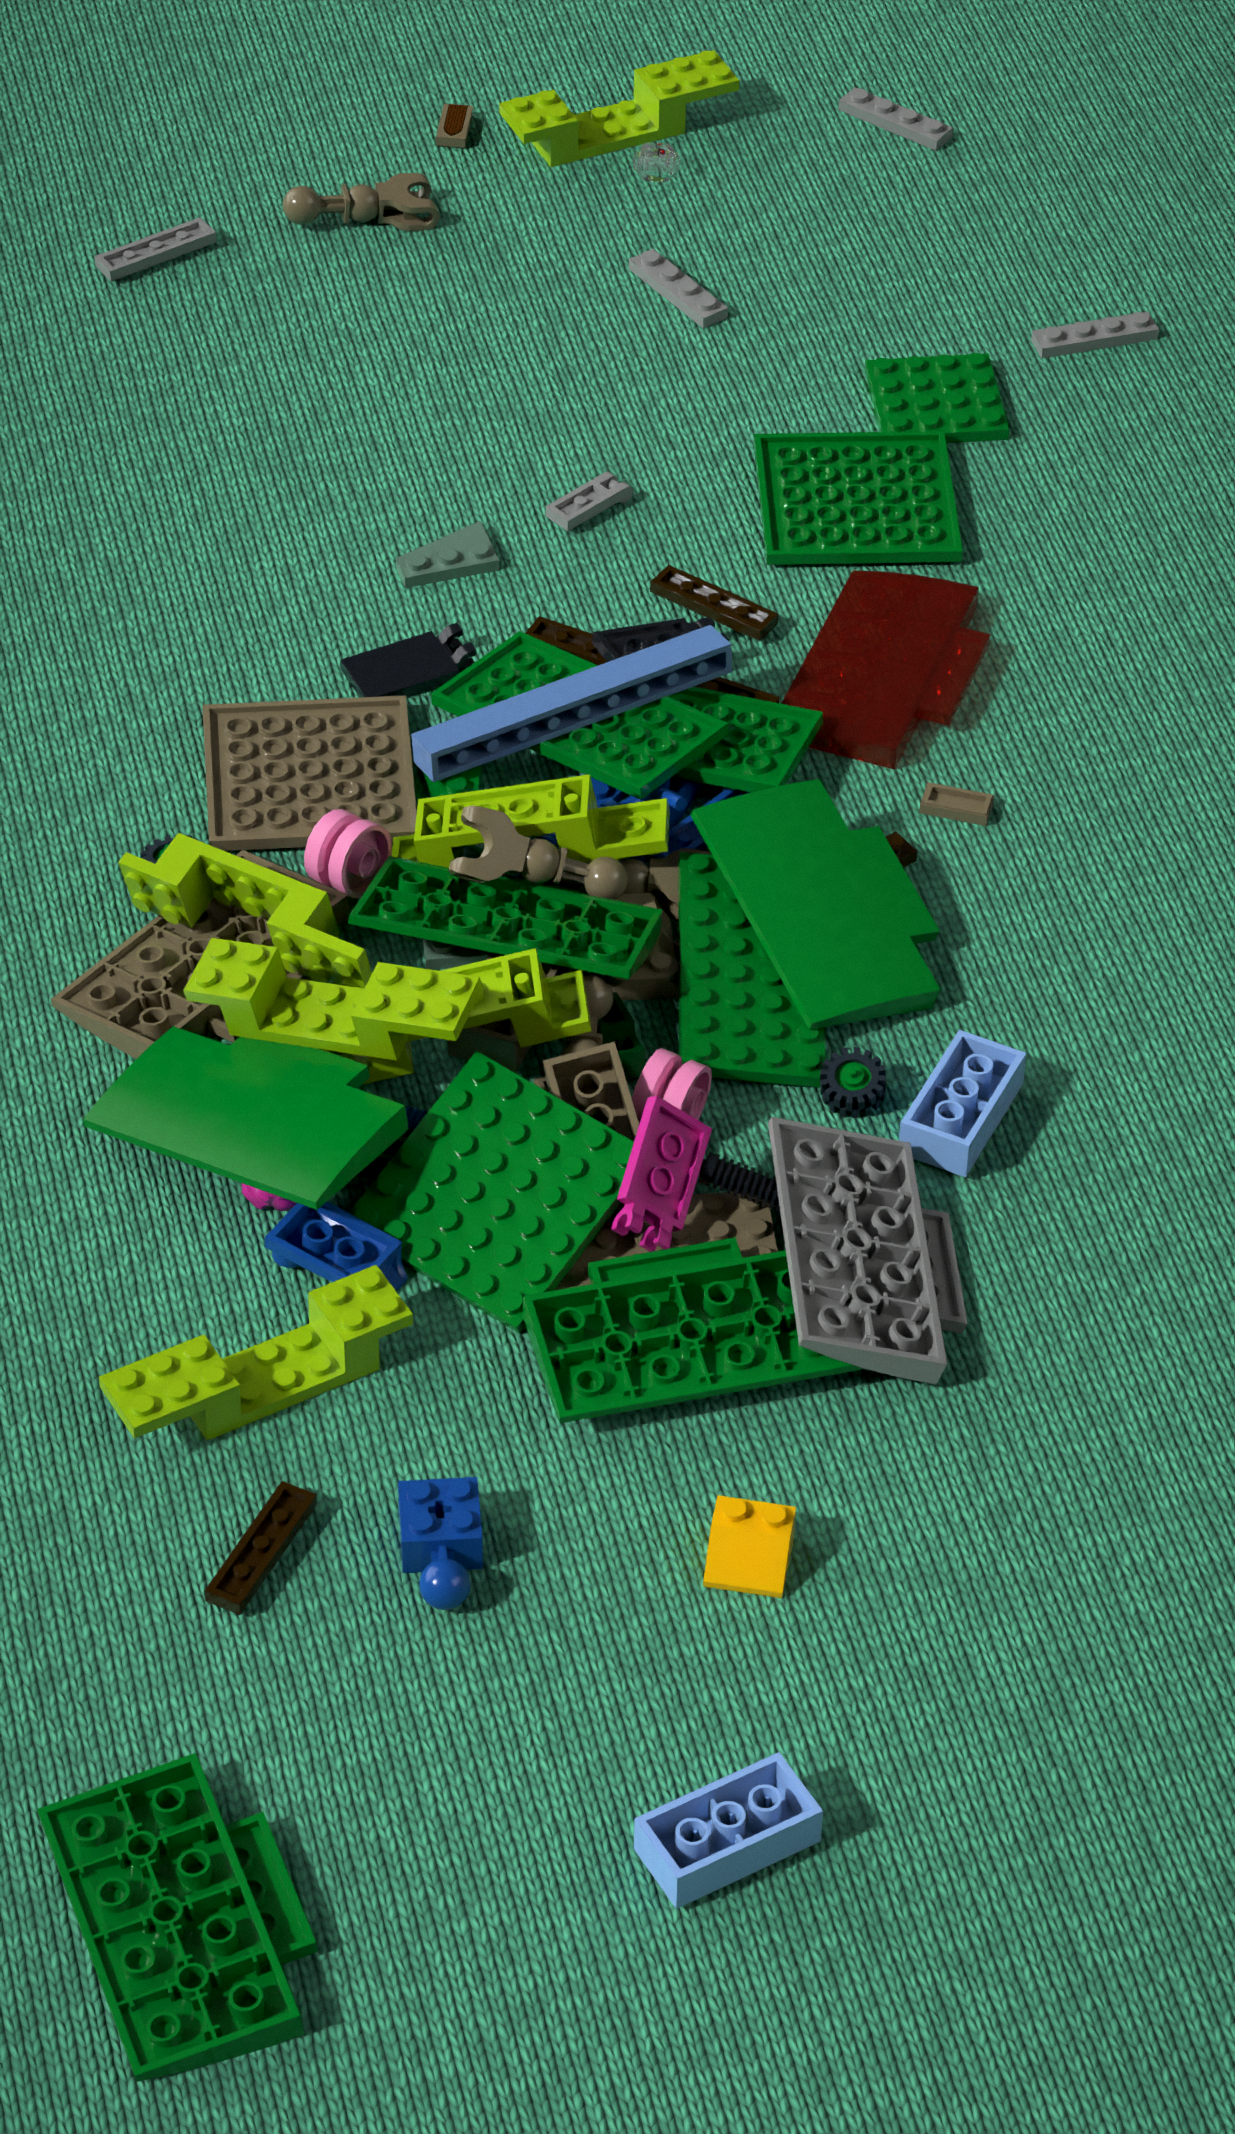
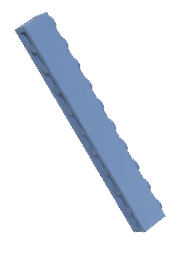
[411,625,732,782]

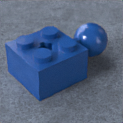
[398,1477,483,1610]

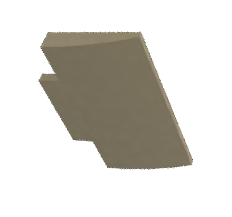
[51,850,349,1059]

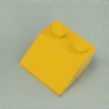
[703,1495,796,1598]

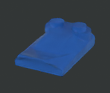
[264,1202,407,1292]

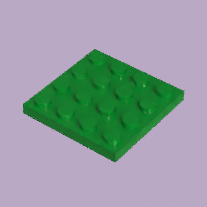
[865,353,1009,443]

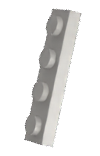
[838,87,953,151]
[95,217,216,281]
[629,249,728,328]
[1031,311,1159,359]

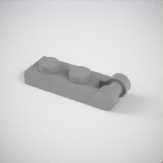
[546,471,634,531]

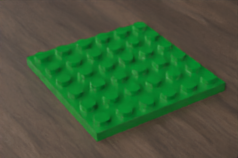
[754,431,963,566]
[349,1051,634,1334]

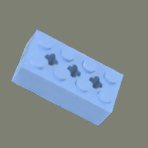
[899,1030,1026,1177]
[633,1752,823,1909]

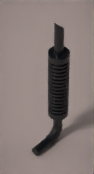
[698,1151,780,1212]

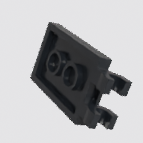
[592,617,729,662]
[340,623,477,698]

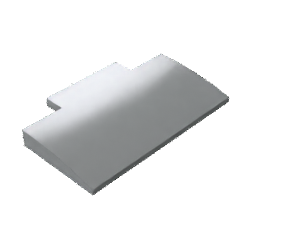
[768,1117,967,1385]

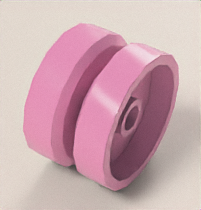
[304,809,392,898]
[632,1048,712,1124]

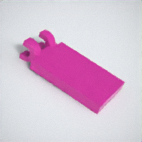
[611,1096,712,1252]

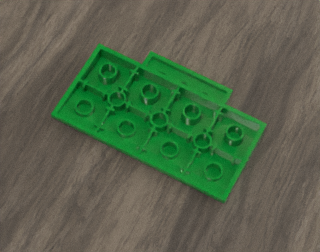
[690,779,941,1030]
[348,856,663,979]
[83,1026,408,1210]
[522,1237,861,1423]
[37,1753,318,2082]

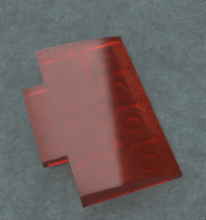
[781,570,991,770]

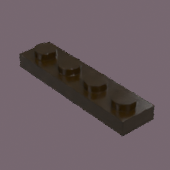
[650,565,779,641]
[204,1481,317,1615]

